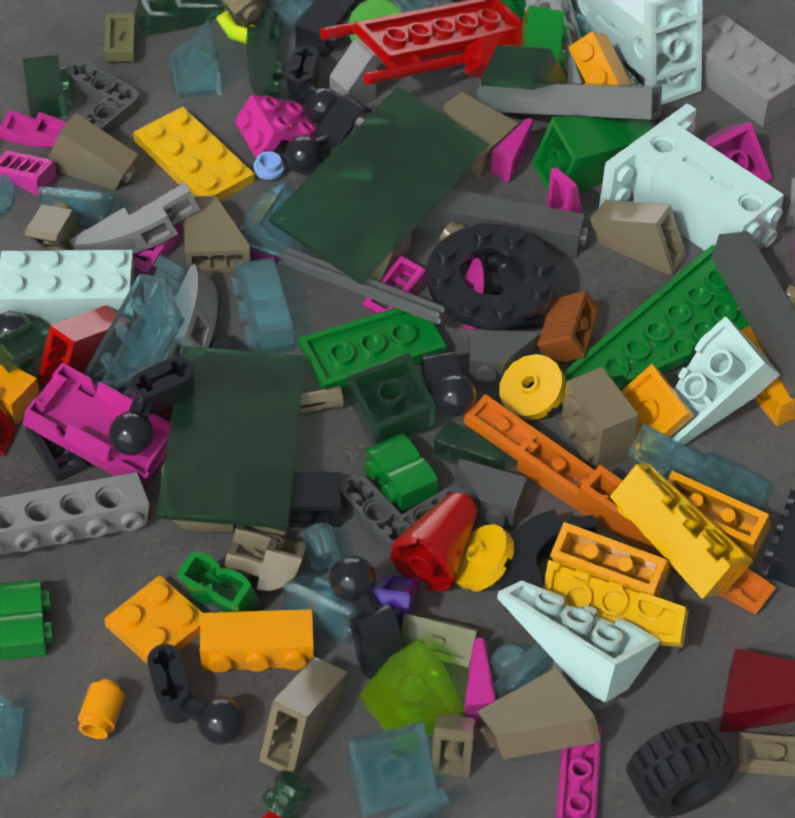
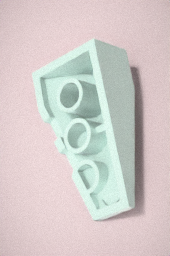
[657,316,781,457]
[497,581,660,702]

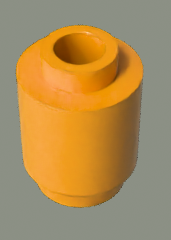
[78,679,126,739]

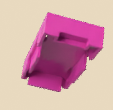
[23,362,181,490]

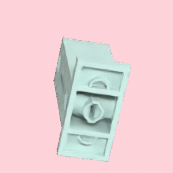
[576,0,703,105]
[599,103,784,251]

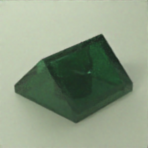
[481,45,566,90]

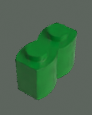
[364,433,438,512]
[177,552,260,612]
[0,579,53,660]

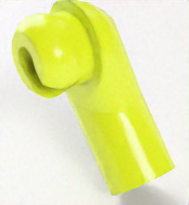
[216,11,259,45]

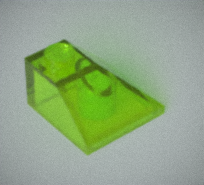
[359,638,464,753]

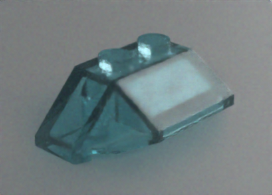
[84,274,185,390]

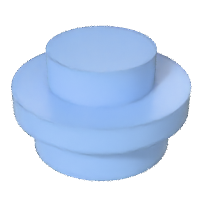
[253,151,284,180]

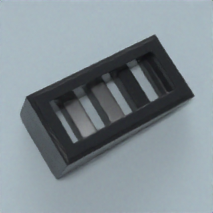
[26,427,88,482]

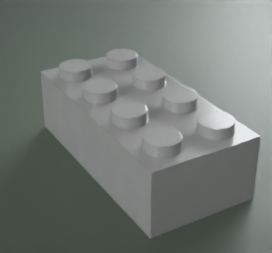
[701,14,795,127]

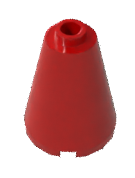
[389,492,478,592]

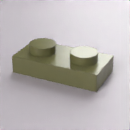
[104,13,136,62]
[400,612,479,667]

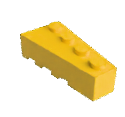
[610,463,754,599]

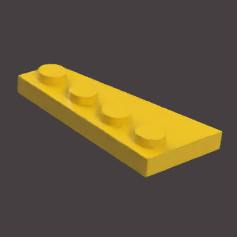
[543,560,689,647]

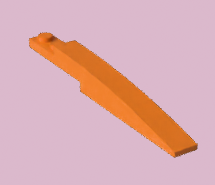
[463,394,776,615]

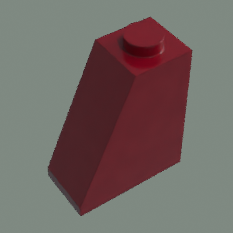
[719,648,795,733]

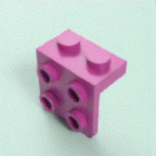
[235,94,316,159]

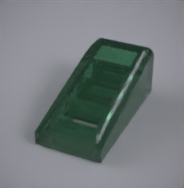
[433,420,506,471]

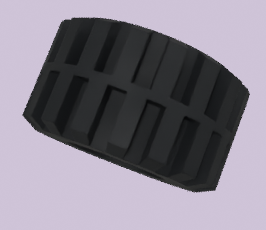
[626,721,736,818]

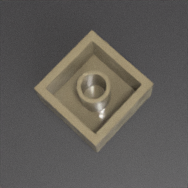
[560,367,639,470]

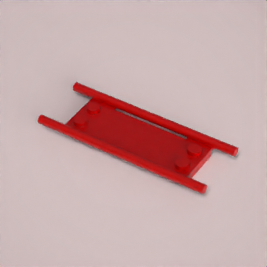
[320,0,523,85]

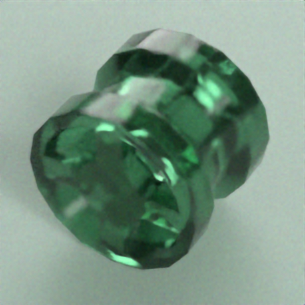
[262,770,312,818]

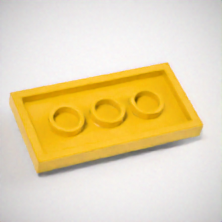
[133,107,255,201]

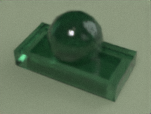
[0,317,50,373]

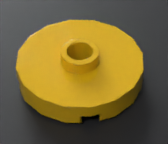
[499,354,566,421]
[454,524,514,592]

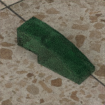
[135,0,227,34]

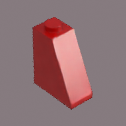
[464,26,542,81]
[37,305,130,387]

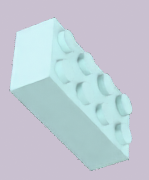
[0,250,136,326]

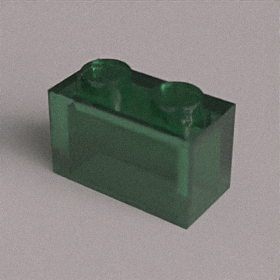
[22,55,72,119]

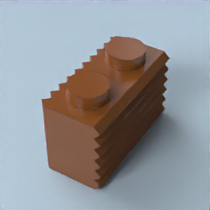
[537,291,599,364]

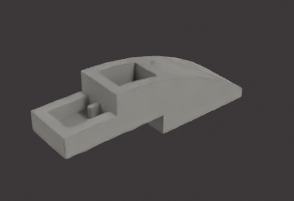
[69,182,200,254]
[154,264,218,365]

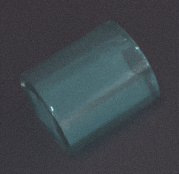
[302,523,342,571]

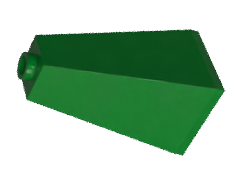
[532,117,654,195]

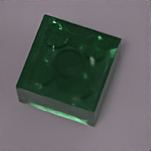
[346,353,437,446]

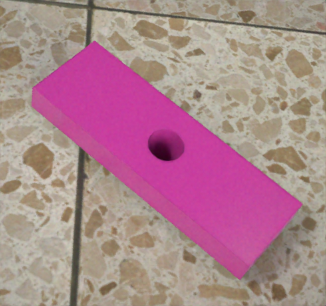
[556,725,602,818]

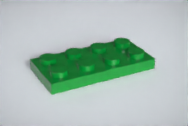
[298,308,447,390]

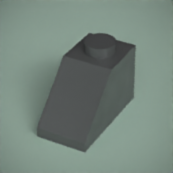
[468,330,537,383]
[456,459,527,530]

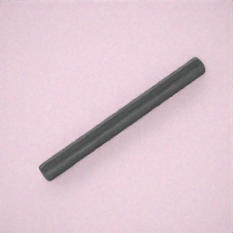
[280,247,447,324]

